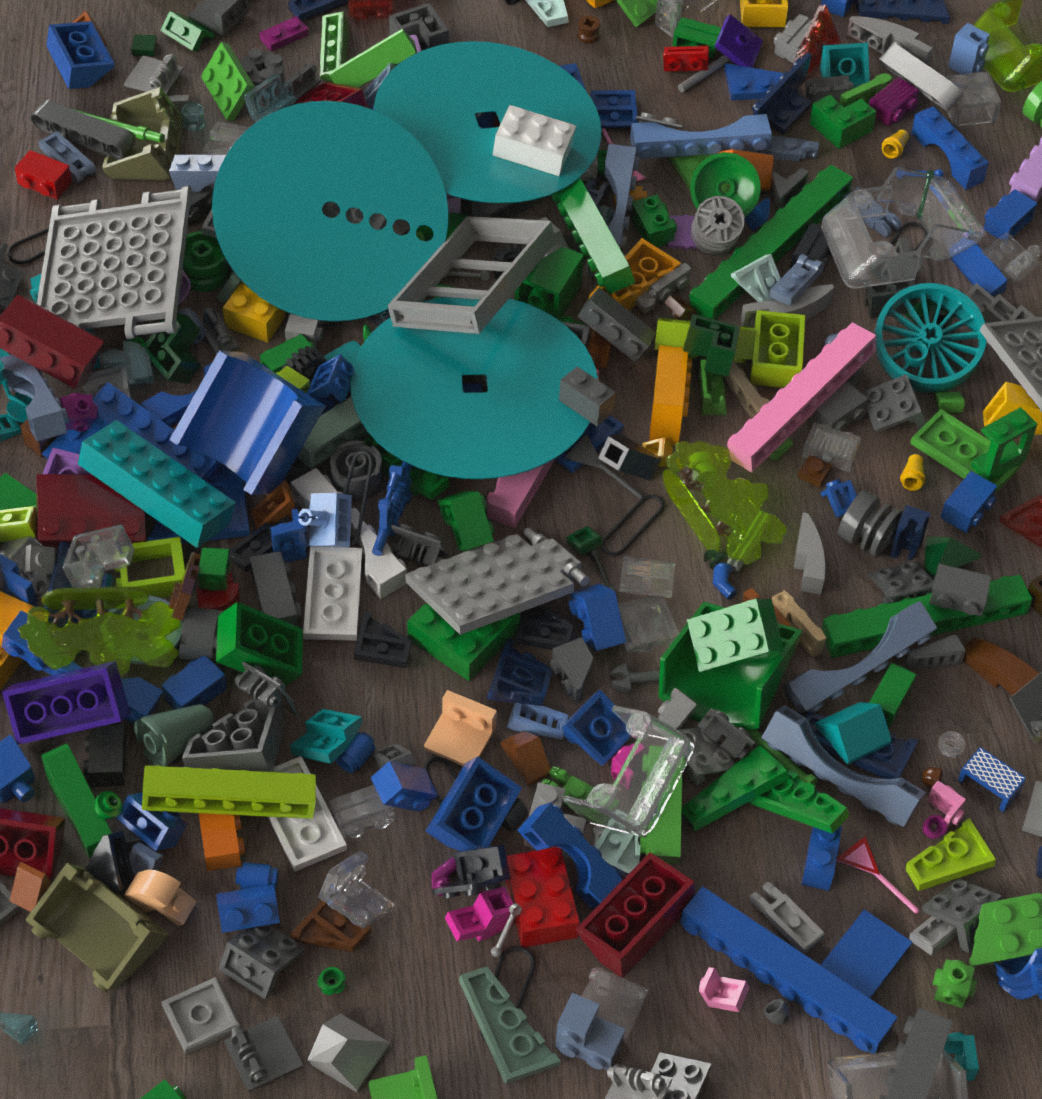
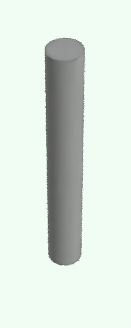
[678,55,730,93]

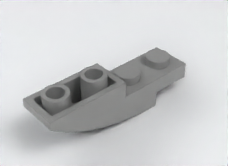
[847,16,933,65]
[741,284,834,327]

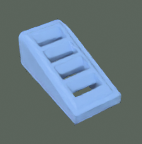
[507,703,569,740]

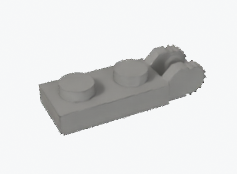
[749,882,825,954]

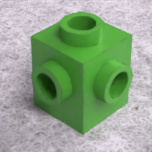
[932,959,977,1008]

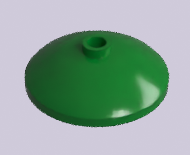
[690,152,761,223]

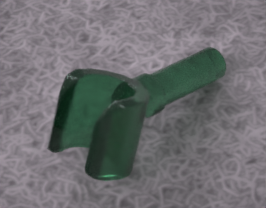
[704,546,736,569]

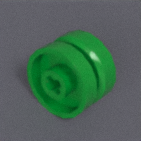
[182,231,230,293]

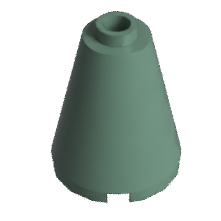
[134,704,214,767]

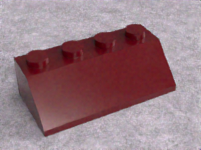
[0,294,105,389]
[0,808,65,881]
[576,852,695,978]

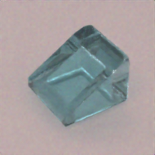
[0,1012,38,1044]

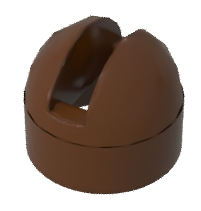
[922,767,943,789]

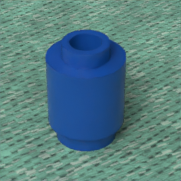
[336,732,375,773]
[236,862,279,891]

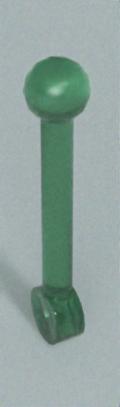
[916,170,935,219]

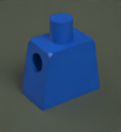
[0,735,35,803]

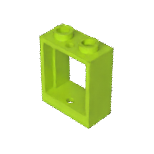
[113,537,185,600]

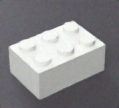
[492,105,576,176]

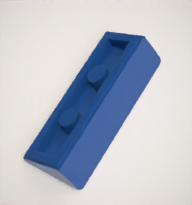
[945,234,1008,297]

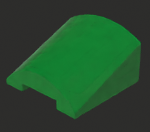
[658,601,802,730]

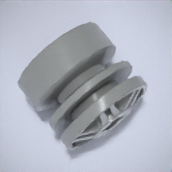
[691,196,744,256]

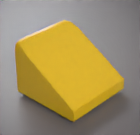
[642,437,673,467]

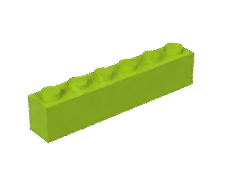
[142,765,316,819]

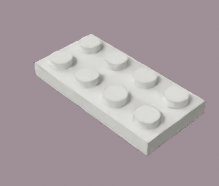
[303,546,363,641]
[268,756,347,871]

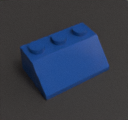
[46,21,114,89]
[425,756,522,851]

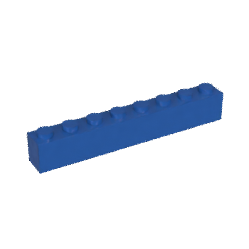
[680,886,897,1055]

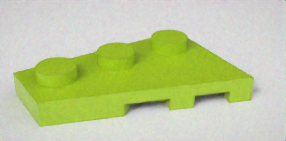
[906,818,996,891]

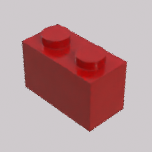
[15,150,72,199]

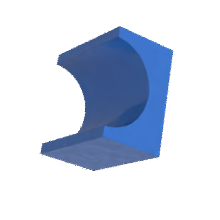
[170,350,326,495]

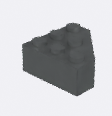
[182,698,288,772]

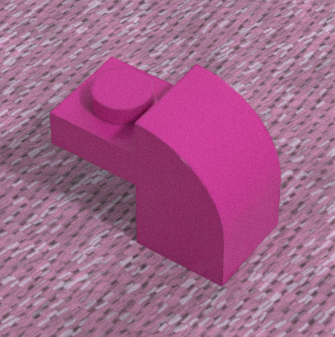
[445,886,514,942]

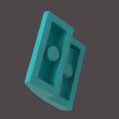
[289,709,363,764]

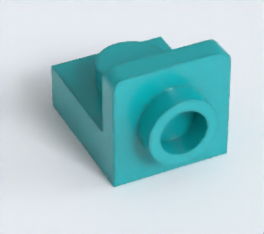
[942,1032,979,1081]

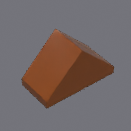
[251,481,295,529]
[500,731,551,786]
[10,862,52,912]

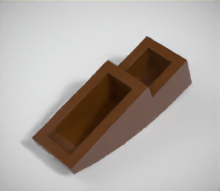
[963,638,1039,695]

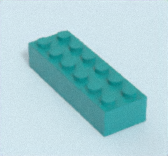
[78,420,236,548]

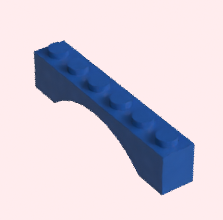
[1,610,163,725]

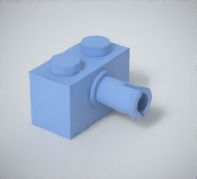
[298,493,352,547]

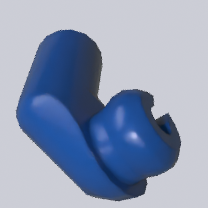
[712,562,737,600]

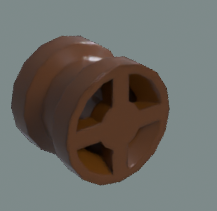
[577,15,600,44]

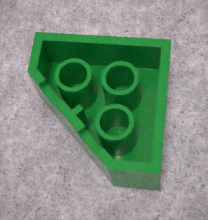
[407,604,520,681]

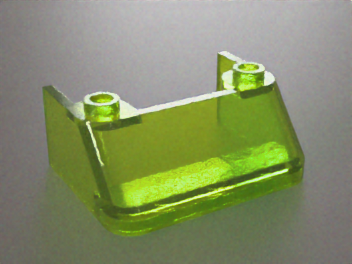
[973,0,1042,92]

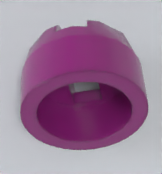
[922,815,947,839]

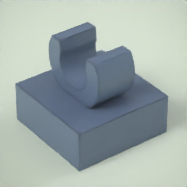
[129,842,164,875]

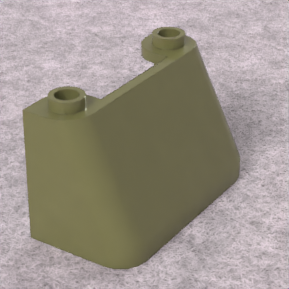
[102,87,183,181]
[26,863,169,992]

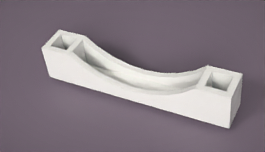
[291,468,407,599]

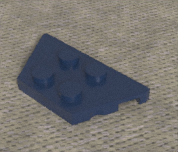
[486,638,553,706]

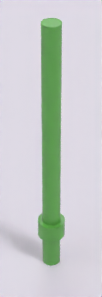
[70,108,165,143]

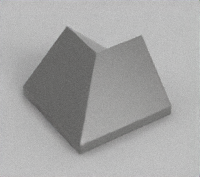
[307,1013,390,1092]

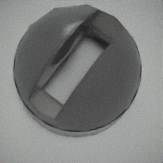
[763,999,789,1025]

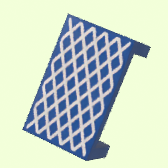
[957,747,1026,813]

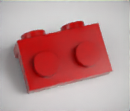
[663,46,709,72]

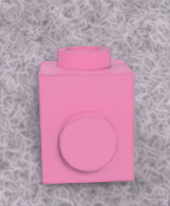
[927,781,966,831]
[699,967,750,1012]

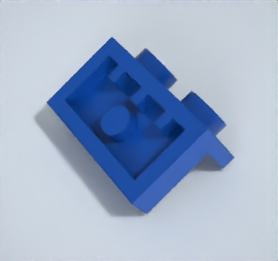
[307,354,354,402]
[270,509,309,563]

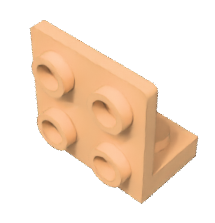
[424,690,497,766]

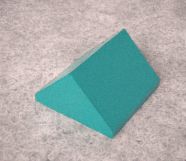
[820,42,870,89]
[815,702,892,765]

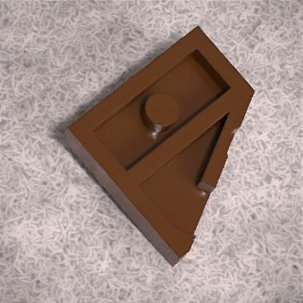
[291,894,372,953]

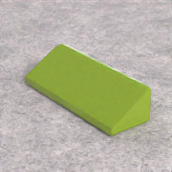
[0,506,36,542]

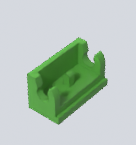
[698,360,727,415]

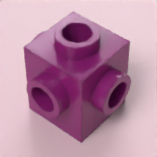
[60,393,98,432]

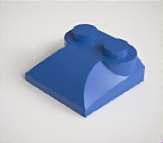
[562,690,638,766]

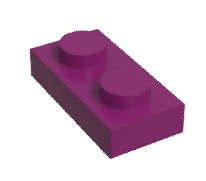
[259,16,309,52]

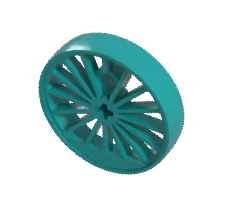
[874,283,987,393]

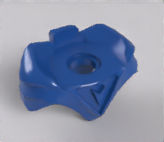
[994,948,1042,1000]

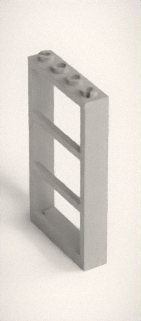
[387,216,556,334]

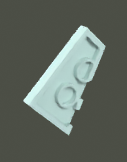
[525,0,569,27]

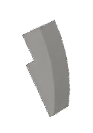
[793,512,825,594]

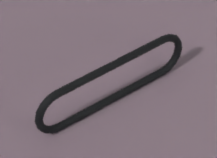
[601,494,664,555]

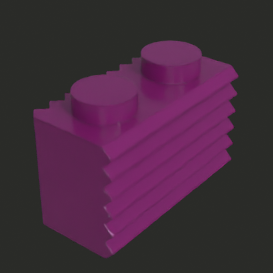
[869,77,919,126]

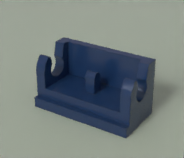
[890,505,931,561]

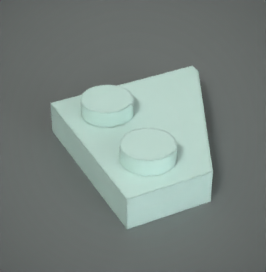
[731,254,781,302]
[594,812,640,878]

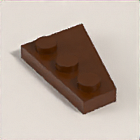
[168,552,201,621]

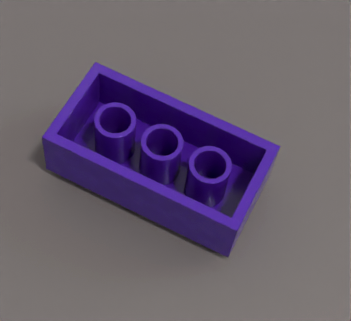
[2,661,131,745]

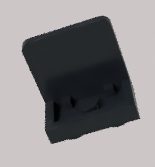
[432,845,511,899]

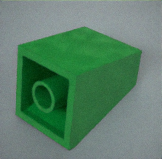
[514,247,584,319]

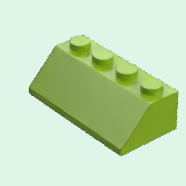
[654,317,755,363]

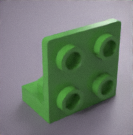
[368,1055,437,1099]

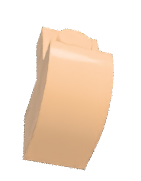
[124,870,197,926]

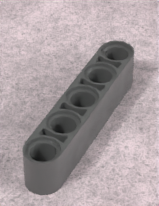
[30,100,136,160]

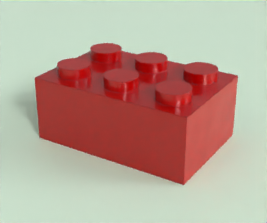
[506,847,579,948]

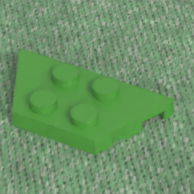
[969,893,1042,967]

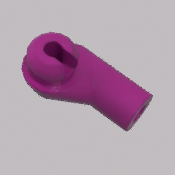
[431,857,457,896]

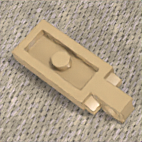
[772,590,827,657]

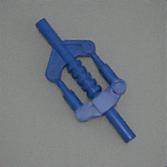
[372,461,412,556]

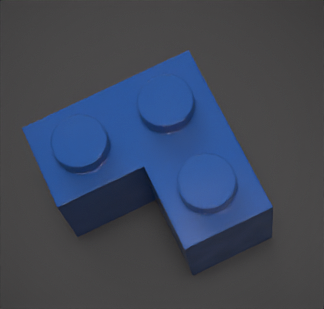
[569,583,626,651]

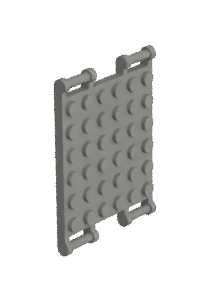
[37,186,193,339]

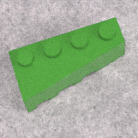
[640,746,683,864]

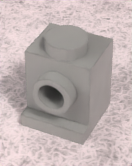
[655,688,697,734]

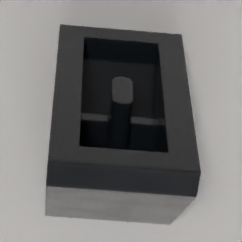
[85,830,133,892]

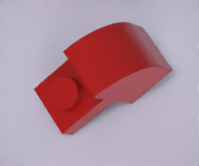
[196,573,240,612]

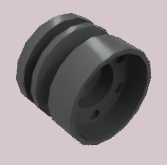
[837,490,903,558]

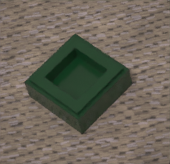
[131,34,157,56]
[566,526,603,555]

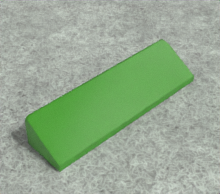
[319,12,348,82]
[328,29,417,88]

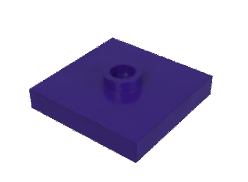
[714,14,763,68]

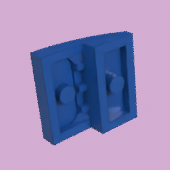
[590,90,638,128]
[0,554,38,608]

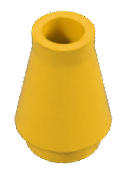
[882,130,909,159]
[900,454,926,491]

